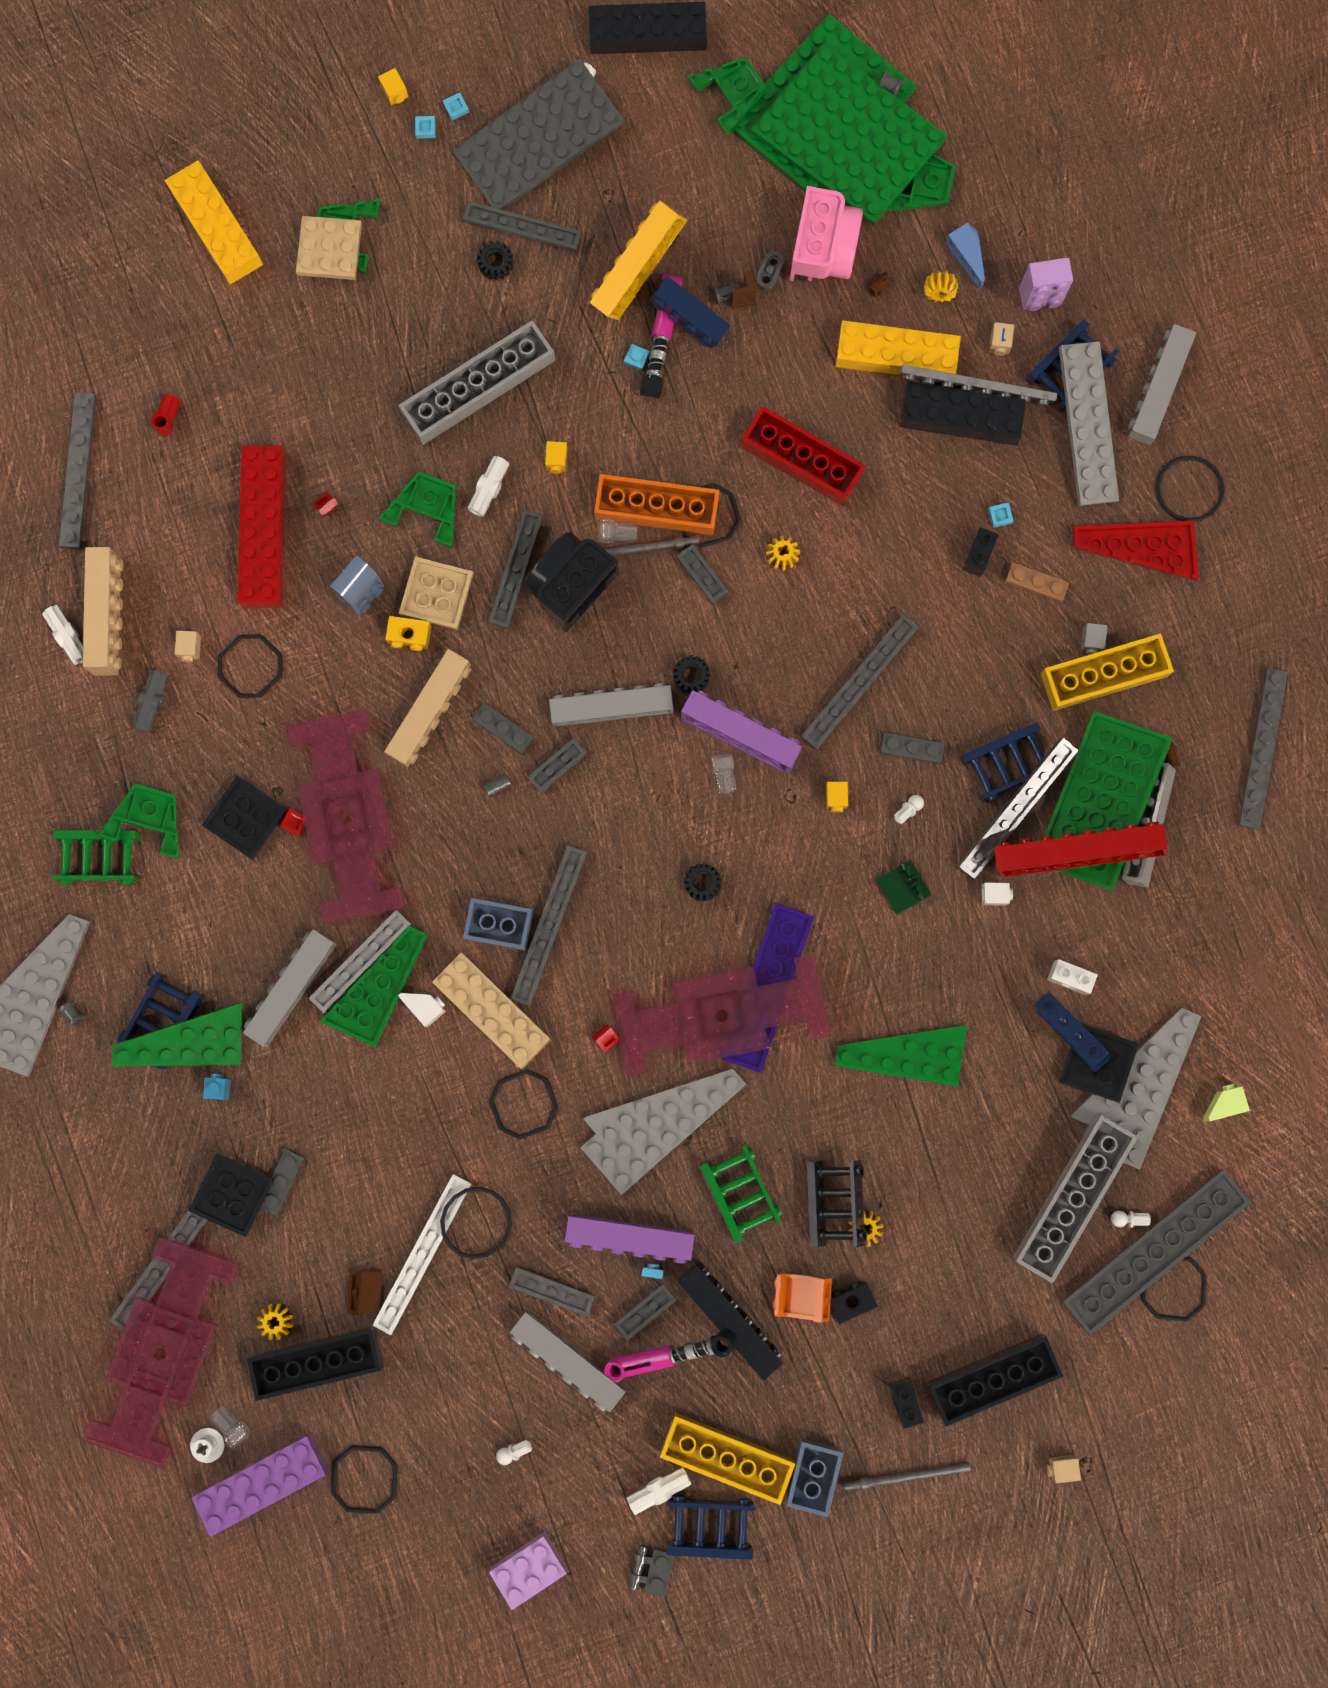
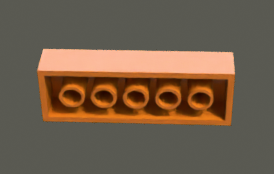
[594,474,720,535]

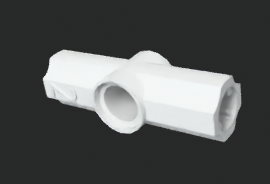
[468,456,510,517]
[42,605,83,665]
[626,1467,691,1515]

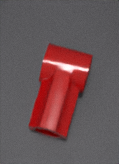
[151,393,181,437]

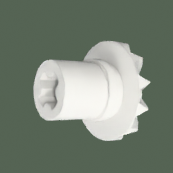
[190,1427,225,1463]

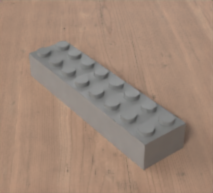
[398,320,556,445]
[1012,1113,1138,1284]

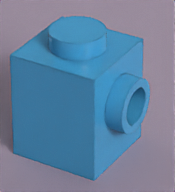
[203,1074,231,1100]

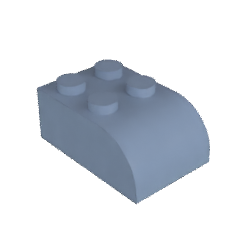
[330,555,384,616]
[463,898,534,952]
[786,1438,843,1517]

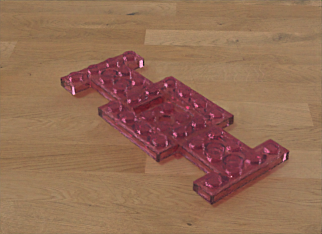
[286,709,406,925]
[612,954,831,1076]
[82,1237,240,1468]

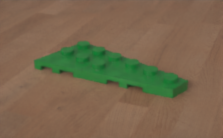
[319,926,428,1047]
[112,1002,242,1067]
[834,1025,967,1087]

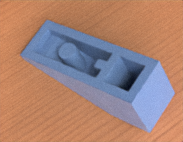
[946,223,985,290]

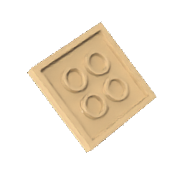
[296,216,362,280]
[399,557,474,630]

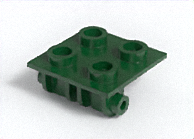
[876,860,932,915]

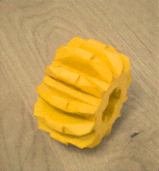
[924,271,958,303]
[766,535,800,571]
[848,1210,884,1247]
[257,1304,293,1340]

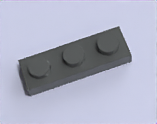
[676,544,729,605]
[472,703,534,755]
[880,732,944,764]
[527,738,587,793]
[261,1149,305,1215]
[614,1283,676,1341]

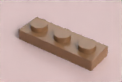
[1005,562,1069,603]

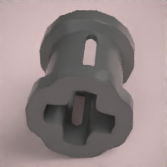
[879,71,904,96]
[714,282,735,304]
[58,1000,85,1028]

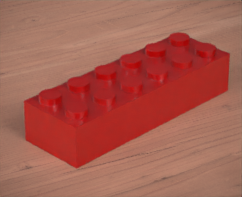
[741,406,866,506]

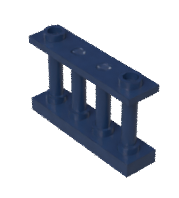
[1026,319,1119,412]
[961,722,1045,802]
[117,973,205,1070]
[1033,991,1111,1073]
[667,1495,755,1560]

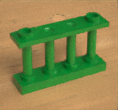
[52,831,141,885]
[700,1145,783,1244]

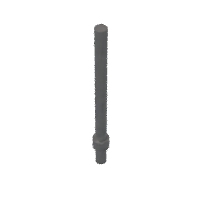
[605,536,699,556]
[843,1462,970,1491]

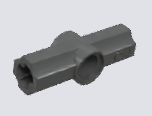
[132,670,169,733]

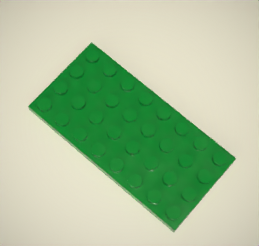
[1044,711,1173,892]

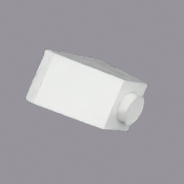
[398,993,446,1028]

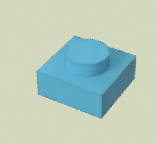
[443,93,469,121]
[415,116,436,139]
[624,344,650,371]
[988,503,1014,528]
[641,1263,664,1279]

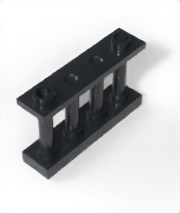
[806,1160,867,1247]

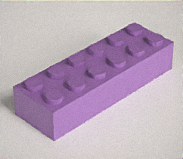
[681,690,802,775]
[565,1214,695,1264]
[191,1432,330,1537]

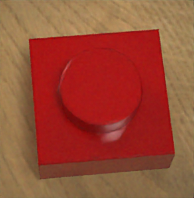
[312,492,338,516]
[279,808,307,836]
[592,1023,621,1052]

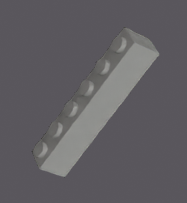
[1128,324,1197,445]
[549,683,673,727]
[1122,763,1176,888]
[243,929,337,1047]
[510,1310,626,1412]

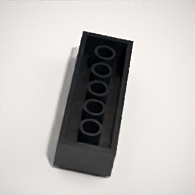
[589,2,707,54]
[899,381,1026,446]
[678,1262,783,1381]
[247,1326,384,1401]
[926,1334,1064,1426]

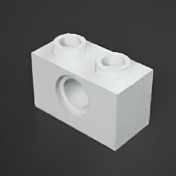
[1047,959,1098,995]

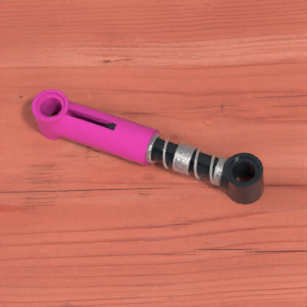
[640,273,683,399]
[604,1329,737,1382]

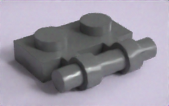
[629,1545,675,1598]

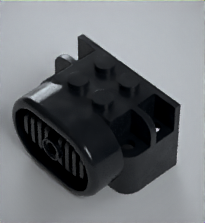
[524,532,619,633]

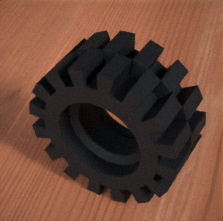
[477,240,514,280]
[673,655,710,694]
[684,863,721,902]

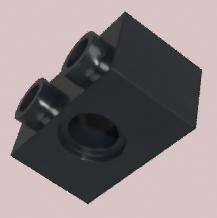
[962,527,999,577]
[830,1280,878,1324]
[888,1377,924,1429]

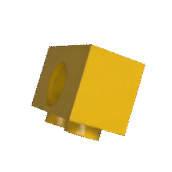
[385,616,432,651]

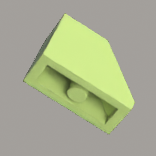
[1203,1083,1250,1122]

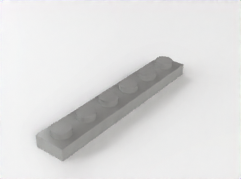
[309,910,412,1013]

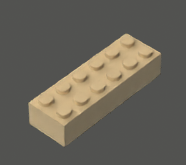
[83,547,124,676]
[432,952,551,1069]

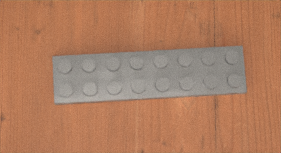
[1059,341,1119,506]

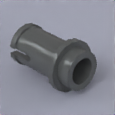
[484,775,511,796]

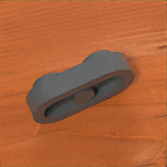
[756,251,784,290]

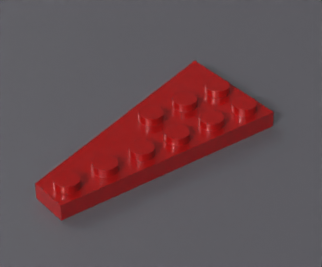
[1072,521,1199,581]

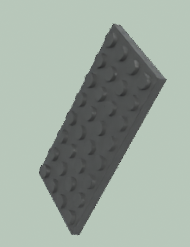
[453,59,625,210]

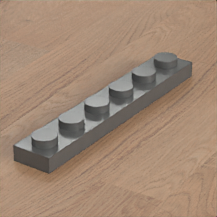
[463,201,582,252]
[488,510,543,629]

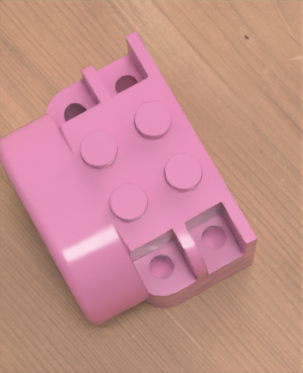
[790,186,863,281]

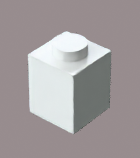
[982,883,1013,906]

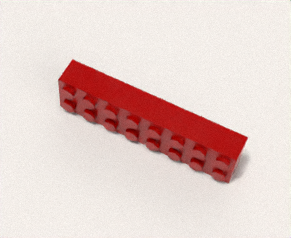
[237,445,286,608]
[994,822,1169,878]

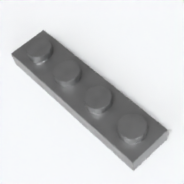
[509,1267,595,1317]

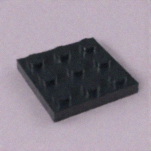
[202,775,287,860]
[1059,1025,1139,1104]
[188,1152,274,1237]

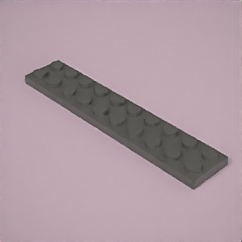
[1062,1169,1251,1335]

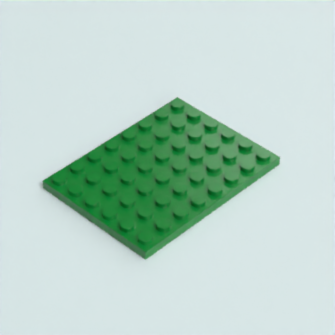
[732,14,917,193]
[751,43,948,226]

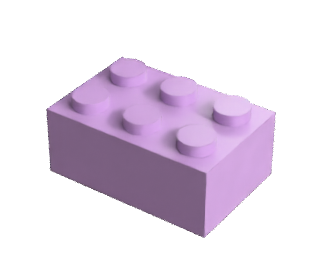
[1019,258,1073,311]
[489,1531,568,1610]

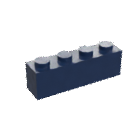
[649,276,730,349]

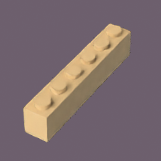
[384,649,471,767]

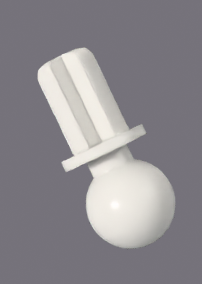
[894,795,924,824]
[1111,1210,1151,1228]
[496,1440,532,1465]

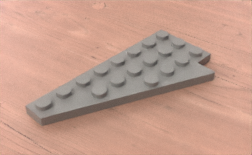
[0,914,90,1077]
[1070,1008,1201,1170]
[581,1069,746,1195]

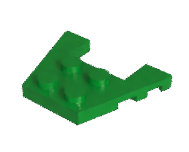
[688,57,767,136]
[887,154,956,211]
[317,199,381,274]
[379,471,456,548]
[98,783,179,859]

